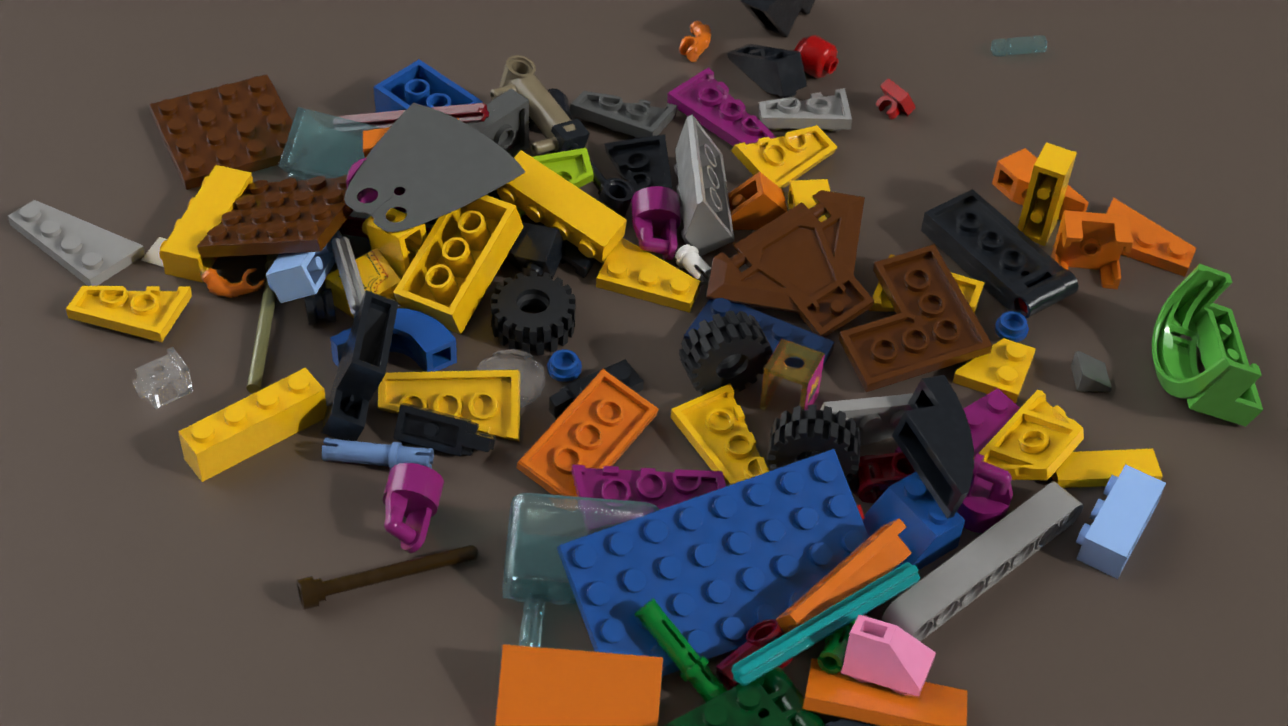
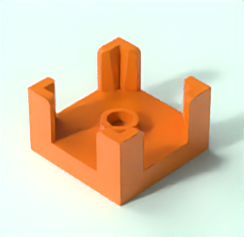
[1051,210,1133,289]

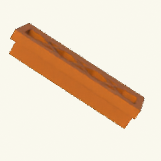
[775,518,912,634]

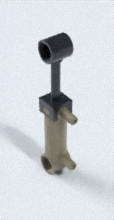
[490,55,634,218]

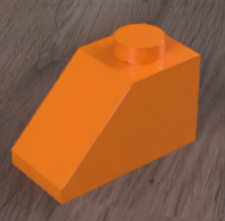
[728,171,788,230]

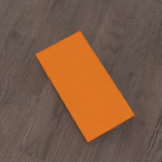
[516,369,659,510]
[495,644,663,726]
[803,658,967,726]

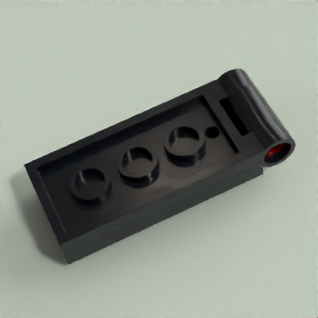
[921,189,1079,319]

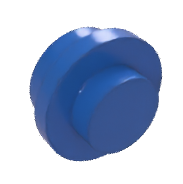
[995,311,1029,342]
[547,349,582,382]

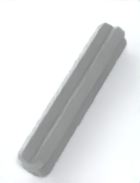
[331,236,365,316]

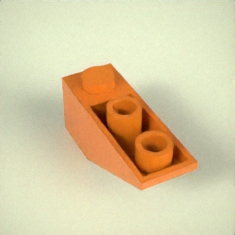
[992,148,1089,220]

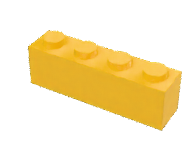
[497,150,627,263]
[159,165,253,283]
[178,367,327,482]

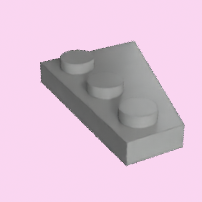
[758,88,852,131]

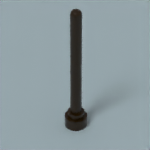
[296,545,478,610]

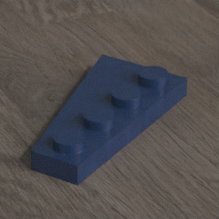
[684,298,835,372]

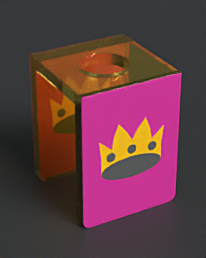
[760,339,825,410]

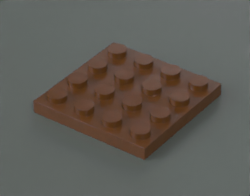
[149,74,308,190]
[197,174,353,258]

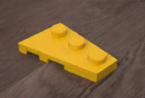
[731,125,838,189]

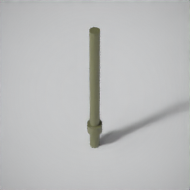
[246,254,279,393]

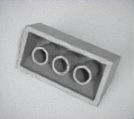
[674,115,735,256]

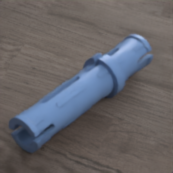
[322,437,434,469]

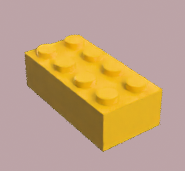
[393,195,524,335]

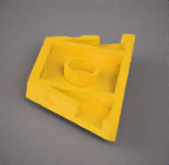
[979,389,1084,480]

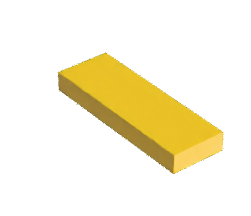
[1052,448,1163,488]

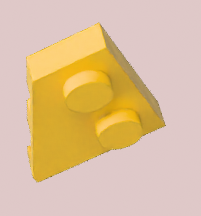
[953,338,1036,404]

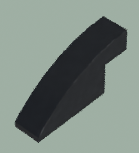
[741,0,815,37]
[321,290,399,441]
[892,375,974,519]

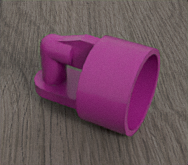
[631,186,681,261]
[957,453,1013,533]
[382,463,444,553]

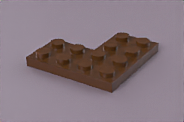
[839,244,993,393]

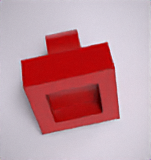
[876,78,916,120]

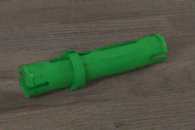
[634,598,728,702]

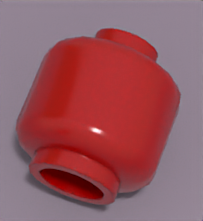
[794,35,839,79]

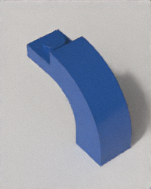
[330,308,457,372]

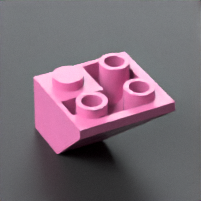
[841,614,936,697]

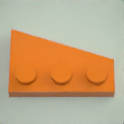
[1106,198,1197,277]

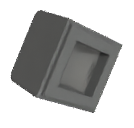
[1071,351,1112,392]

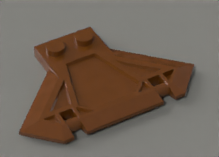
[706,190,874,337]

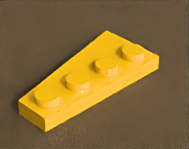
[378,370,520,442]
[671,383,769,486]

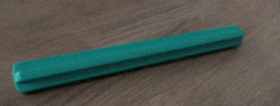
[731,562,920,686]

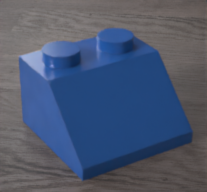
[863,472,965,570]

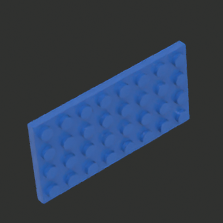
[557,449,869,677]

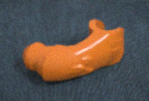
[680,21,712,62]
[202,268,265,298]

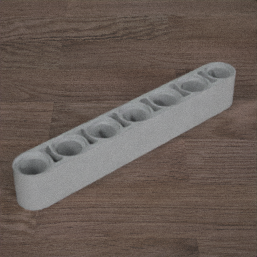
[882,482,1084,642]

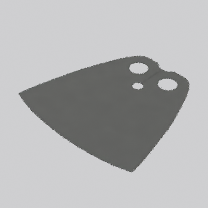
[344,103,525,232]

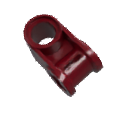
[853,452,916,503]

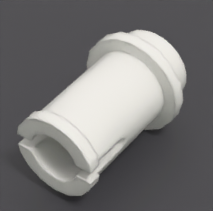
[675,244,712,285]

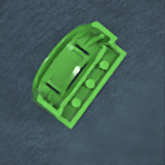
[1152,264,1263,427]

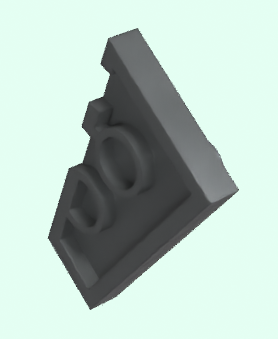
[570,91,678,138]

